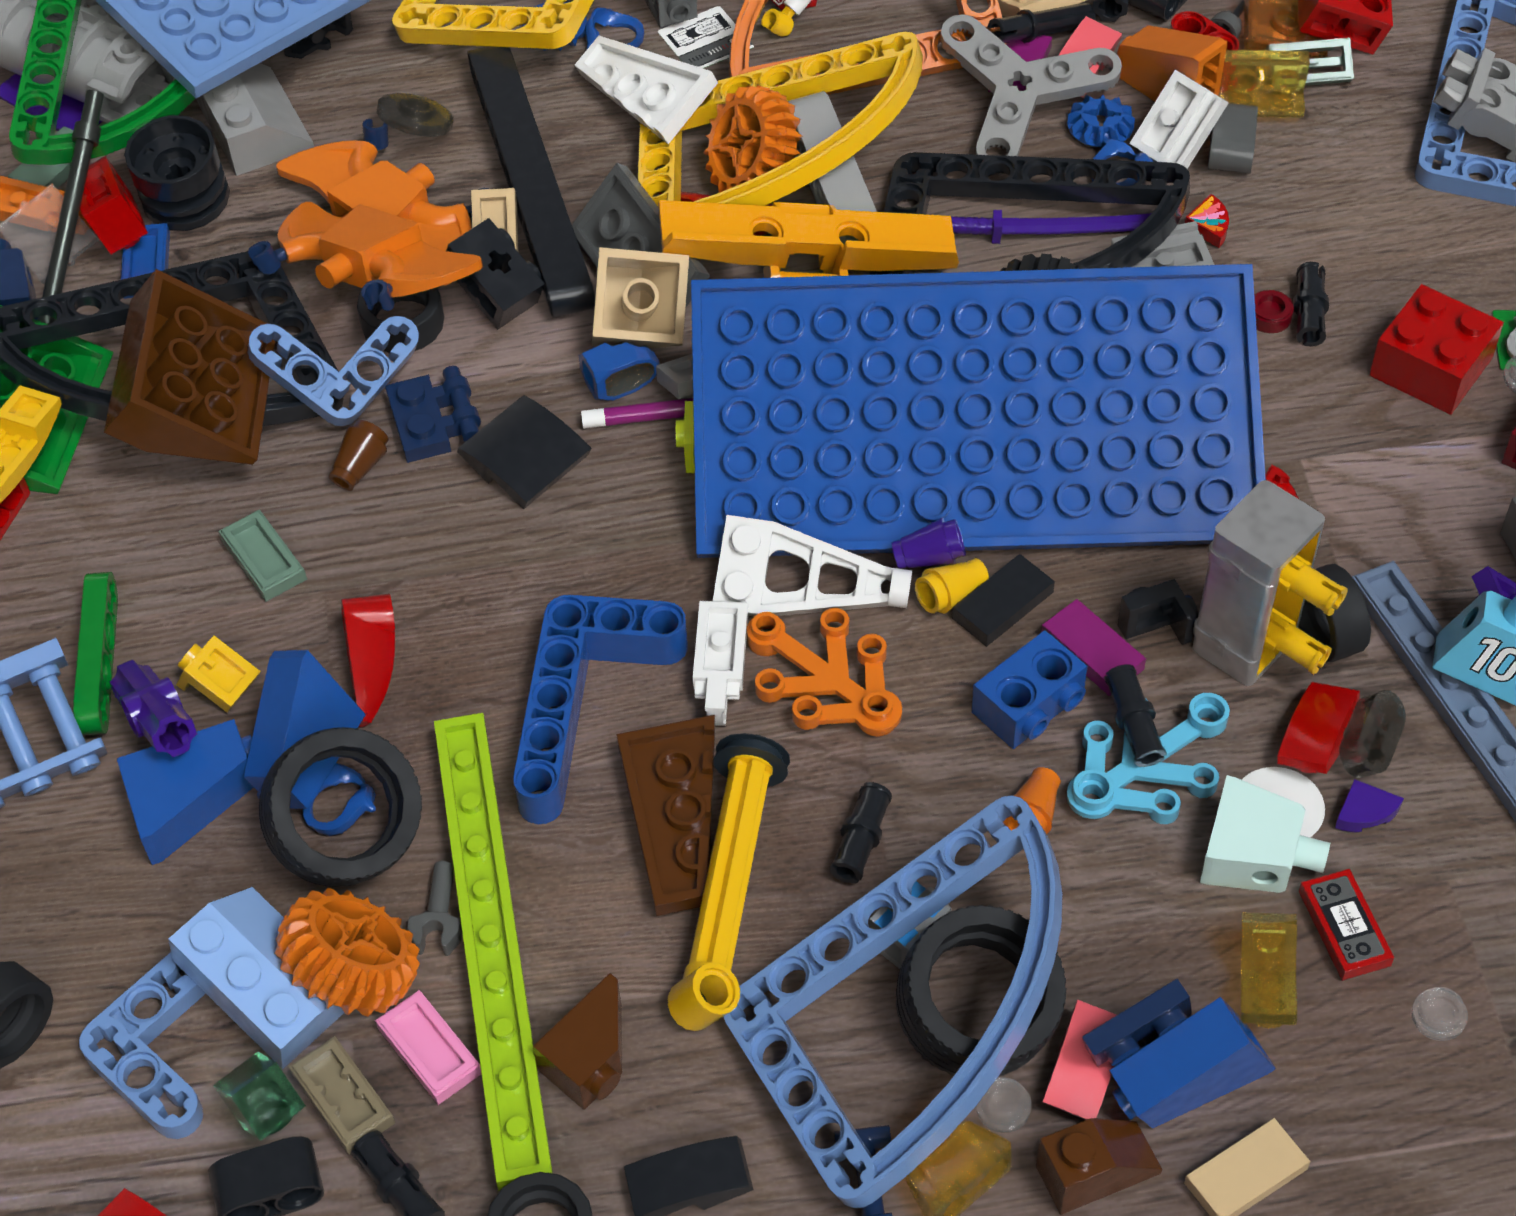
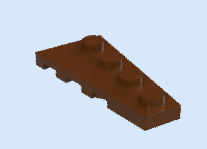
[617,715,716,916]

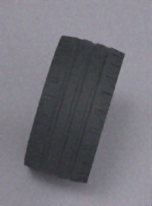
[259,727,422,887]
[896,905,1067,1077]

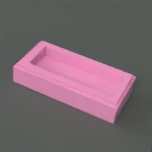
[375,990,482,1105]

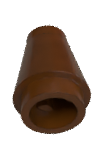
[329,420,389,491]

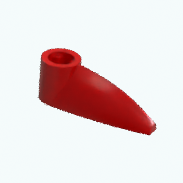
[341,594,395,728]

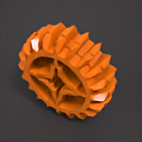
[703,85,803,193]
[274,888,420,1017]

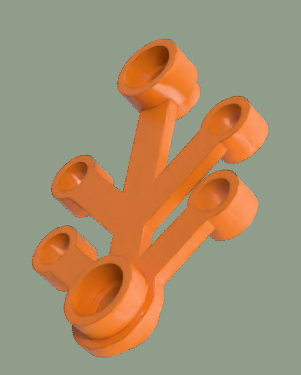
[747,608,902,737]

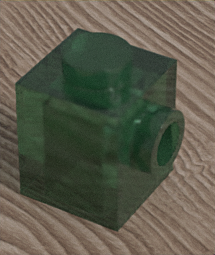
[213,1052,306,1141]

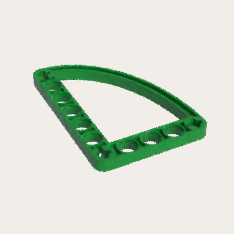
[9,0,196,165]

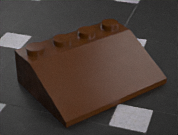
[104,269,275,465]

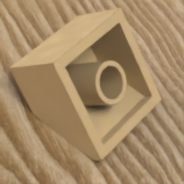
[592,247,689,348]

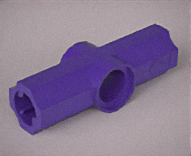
[110,660,197,757]

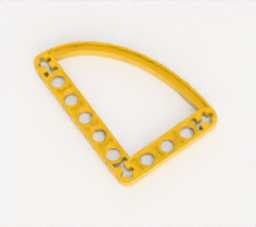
[392,0,594,49]
[638,32,923,206]

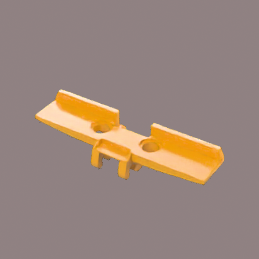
[658,200,959,278]

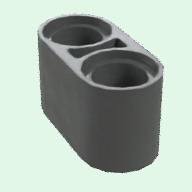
[1208,103,1258,174]

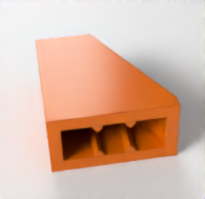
[1117,25,1227,102]

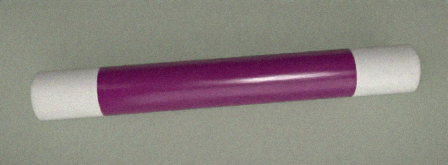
[581,398,693,429]

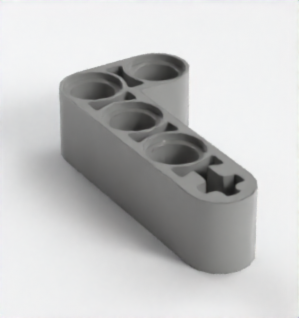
[788,91,877,245]

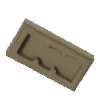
[288,1036,395,1155]

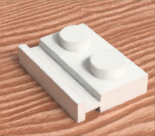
[1129,70,1229,169]

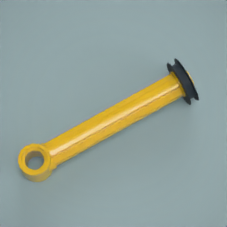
[668,733,790,1031]

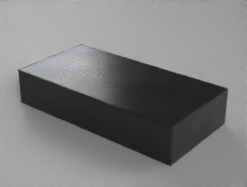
[952,554,1055,647]

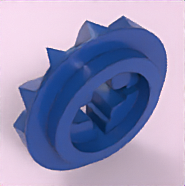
[1067,94,1135,147]

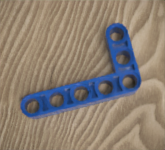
[513,595,688,824]

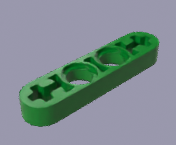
[73,572,118,735]

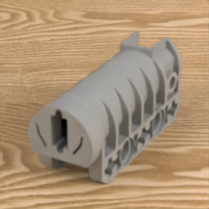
[0,0,175,123]

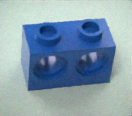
[972,630,1088,749]

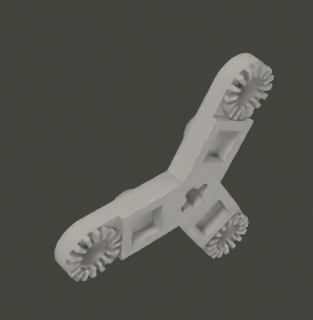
[941,14,1122,175]

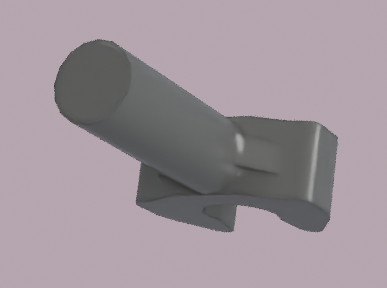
[407,861,462,956]

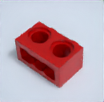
[1298,0,1393,55]
[80,156,148,255]

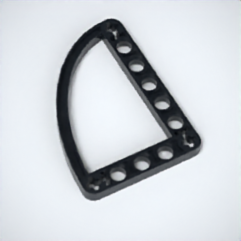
[869,152,1190,275]
[0,251,344,426]

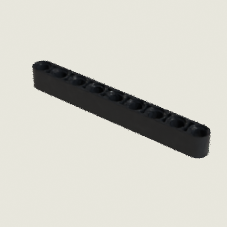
[467,46,595,318]

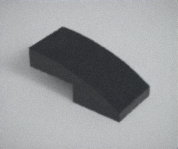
[624,1136,754,1216]

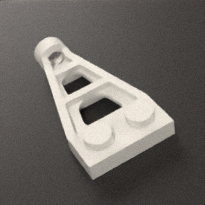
[713,515,912,617]

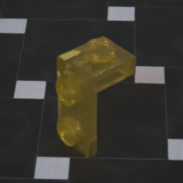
[1241,912,1297,1028]

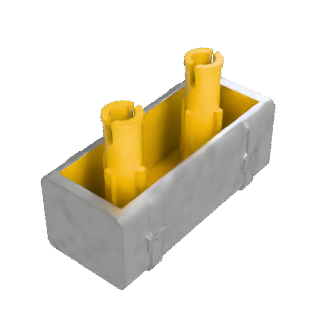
[1192,480,1348,686]

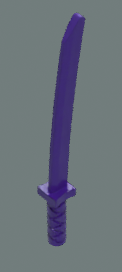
[951,210,1152,244]

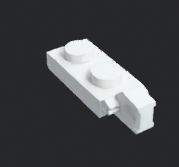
[693,601,748,726]

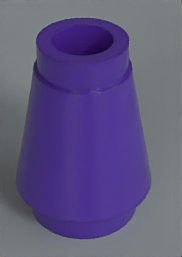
[892,518,966,569]

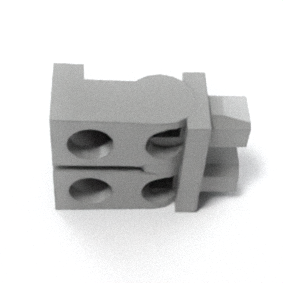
[1433,47,1516,163]

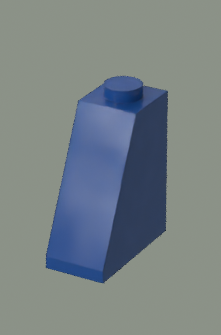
[244,650,366,809]
[116,719,254,865]
[1109,997,1276,1128]

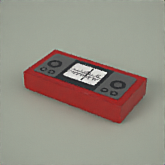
[1299,869,1395,981]

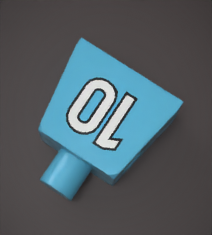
[1432,591,1516,706]

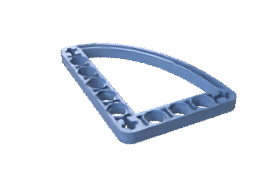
[1415,0,1516,206]
[724,796,1062,1208]

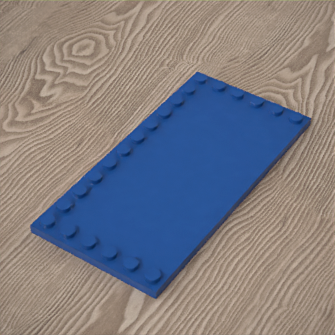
[691,264,1266,558]

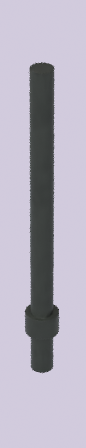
[37,90,104,325]

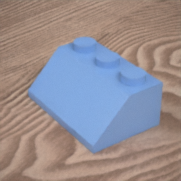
[168,887,344,1069]

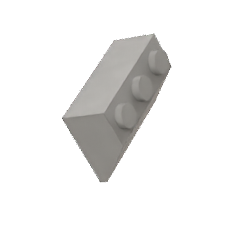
[196,63,314,176]

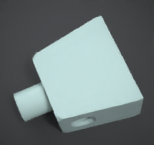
[1200,775,1330,893]

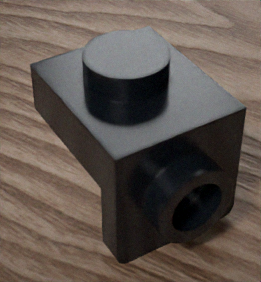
[1117,579,1199,645]

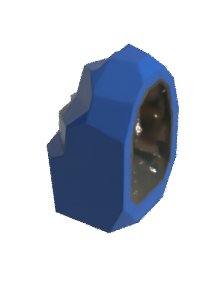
[578,342,659,401]

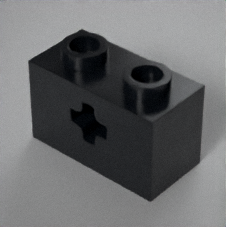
[446,218,545,330]

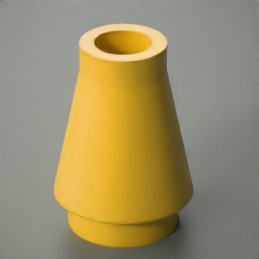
[915,558,989,614]

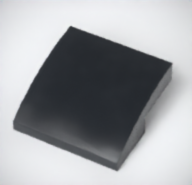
[457,395,592,510]

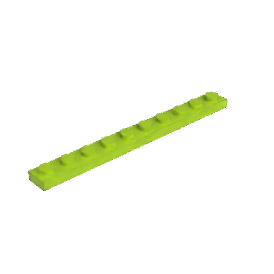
[434,713,553,1191]

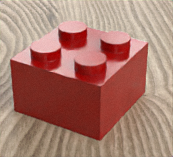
[1369,284,1504,415]

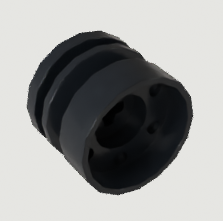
[124,115,230,231]

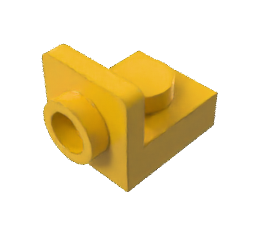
[176,636,261,713]

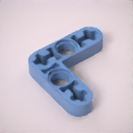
[248,316,419,426]
[79,952,206,1139]

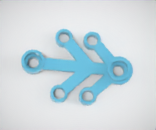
[1067,693,1230,824]

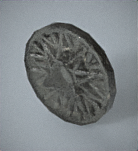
[376,93,454,137]

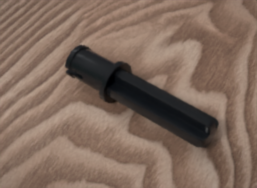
[988,3,1096,43]

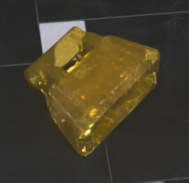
[906,1121,1012,1216]

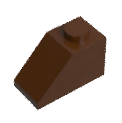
[533,973,622,1110]
[1036,1118,1162,1215]

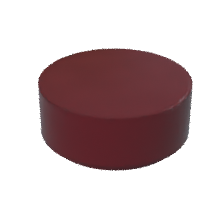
[1254,290,1294,333]

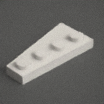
[575,36,718,144]

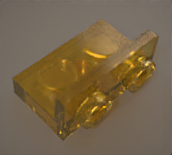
[1219,50,1310,118]

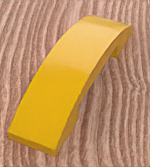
[0,385,62,503]

